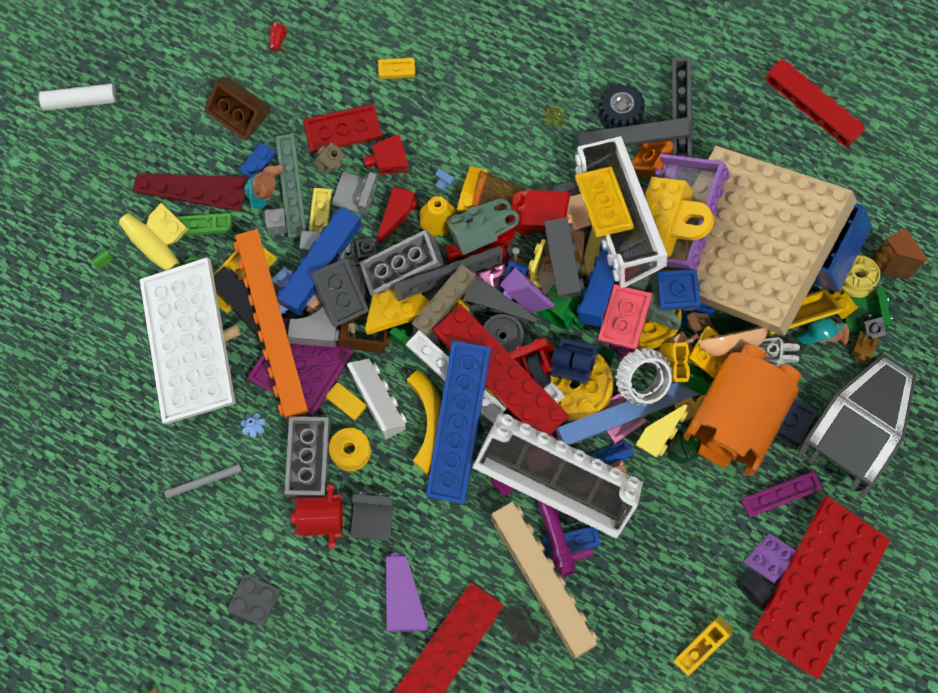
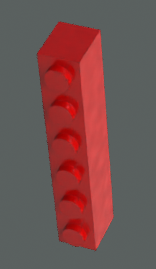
[765,59,866,149]

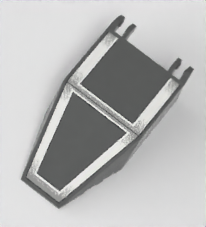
[797,353,917,499]

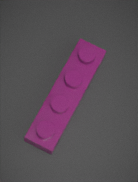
[741,471,822,518]

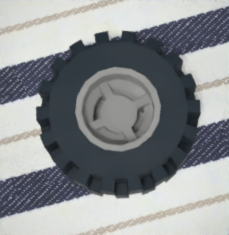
[598,83,645,129]

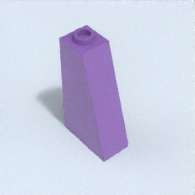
[386,553,428,632]

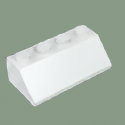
[347,359,407,440]

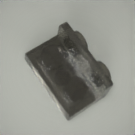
[498,602,541,651]

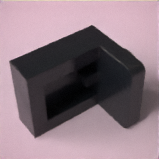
[856,312,886,339]

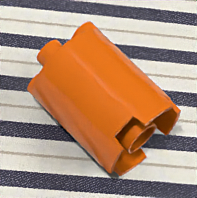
[683,344,801,476]

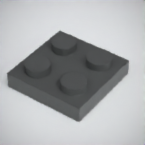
[227,574,282,628]

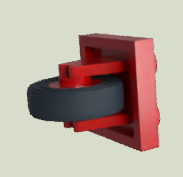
[509,338,555,387]

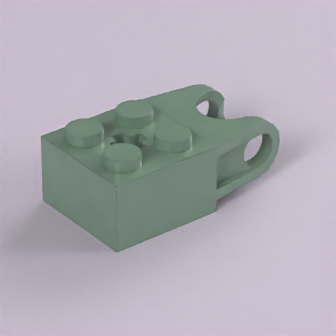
[446,198,519,255]
[626,266,695,330]

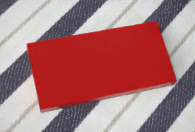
[303,104,382,154]

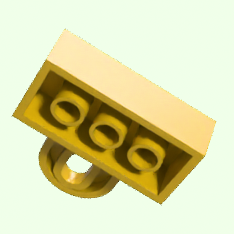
[627,177,714,258]

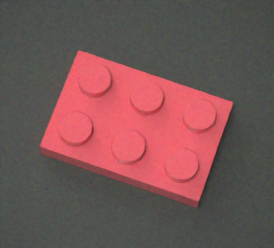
[598,284,653,350]

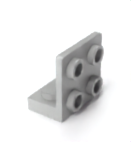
[332,172,378,216]

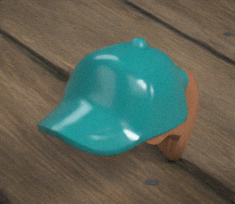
[244,165,284,209]
[796,317,849,347]

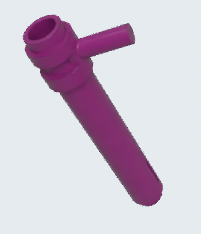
[536,472,594,577]

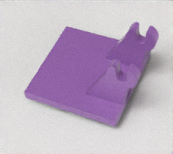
[744,533,795,585]

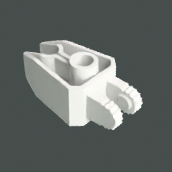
[758,337,800,368]

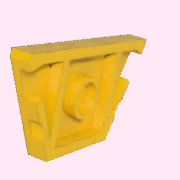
[365,289,430,335]

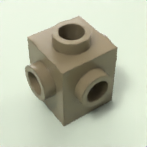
[312,142,345,175]

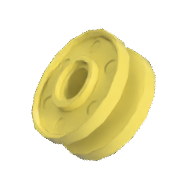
[841,255,880,298]

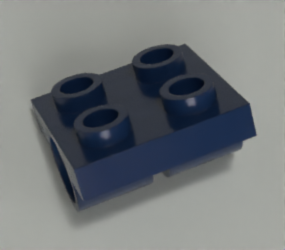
[550,338,599,385]

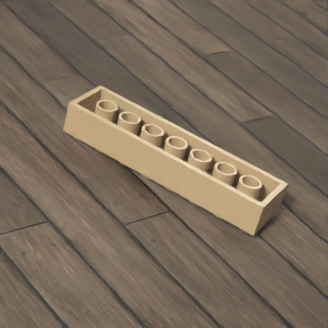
[491,502,598,660]

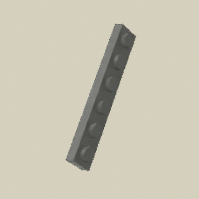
[394,246,503,301]

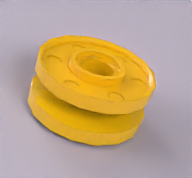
[329,428,371,472]

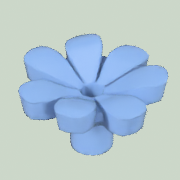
[241,413,266,438]

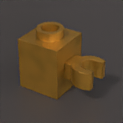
[850,331,879,363]

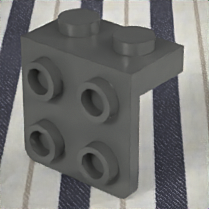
[351,492,394,541]

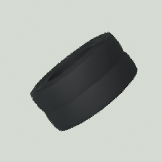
[736,569,773,607]

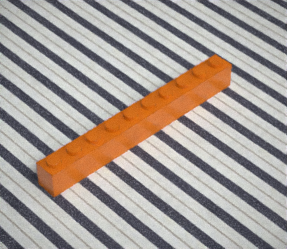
[233,229,309,420]

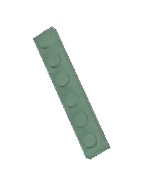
[275,134,307,240]

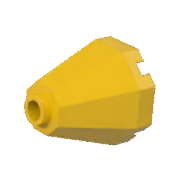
[419,196,457,236]

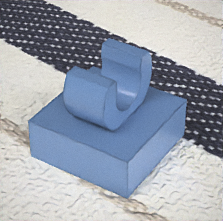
[435,169,458,191]

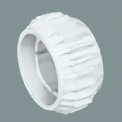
[615,348,673,406]

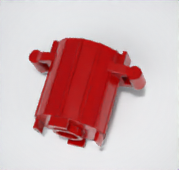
[291,483,344,548]

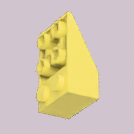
[636,405,688,458]

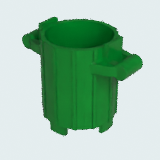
[536,276,585,330]

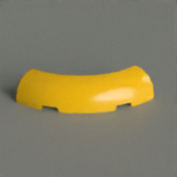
[407,370,442,477]

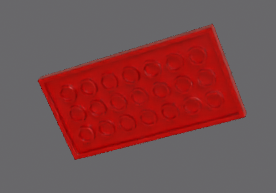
[751,497,891,680]

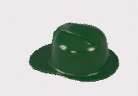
[665,425,699,463]

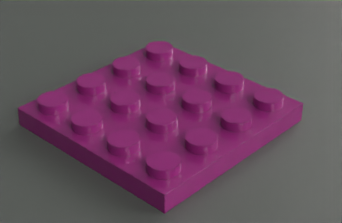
[247,315,354,417]

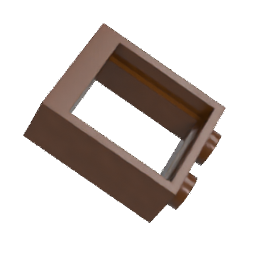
[338,308,391,353]

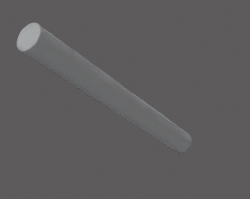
[164,464,242,498]

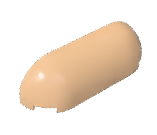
[699,327,768,356]

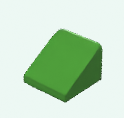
[90,249,113,269]

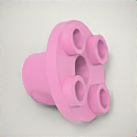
[474,264,506,290]

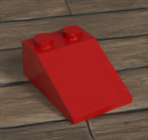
[508,190,571,235]

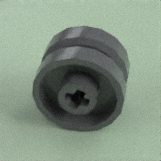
[483,314,524,354]

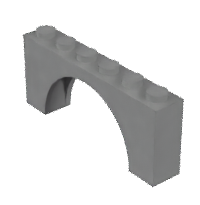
[288,231,351,347]

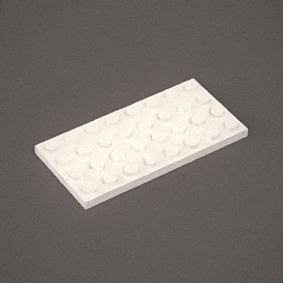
[139,258,236,424]

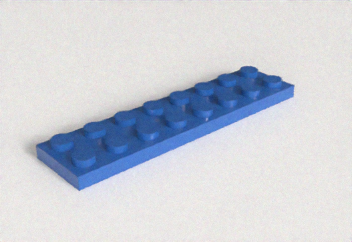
[426,341,492,504]

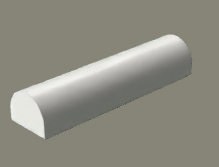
[39,84,115,111]

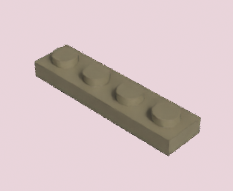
[412,264,478,337]

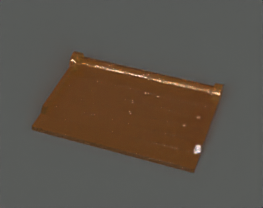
[472,170,527,221]

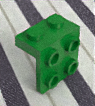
[845,287,893,334]

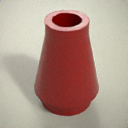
[269,23,287,51]

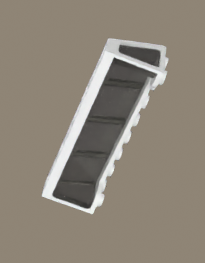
[575,136,667,288]
[473,412,643,539]

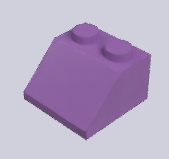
[500,267,555,313]

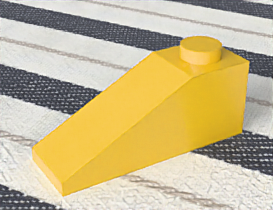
[457,166,488,214]
[673,615,734,676]

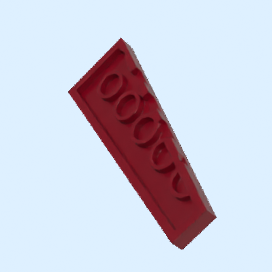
[132,174,249,212]

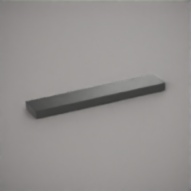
[579,117,690,152]

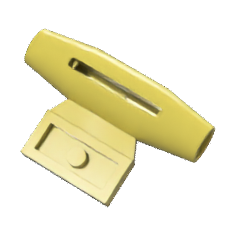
[119,203,188,271]

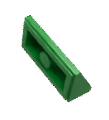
[679,362,714,395]

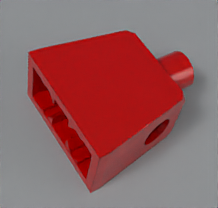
[364,134,409,175]

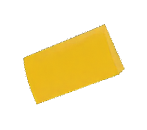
[758,289,843,335]

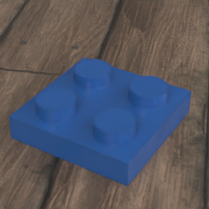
[657,269,701,311]

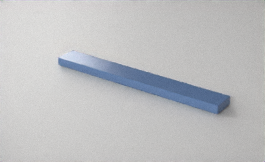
[556,382,701,446]

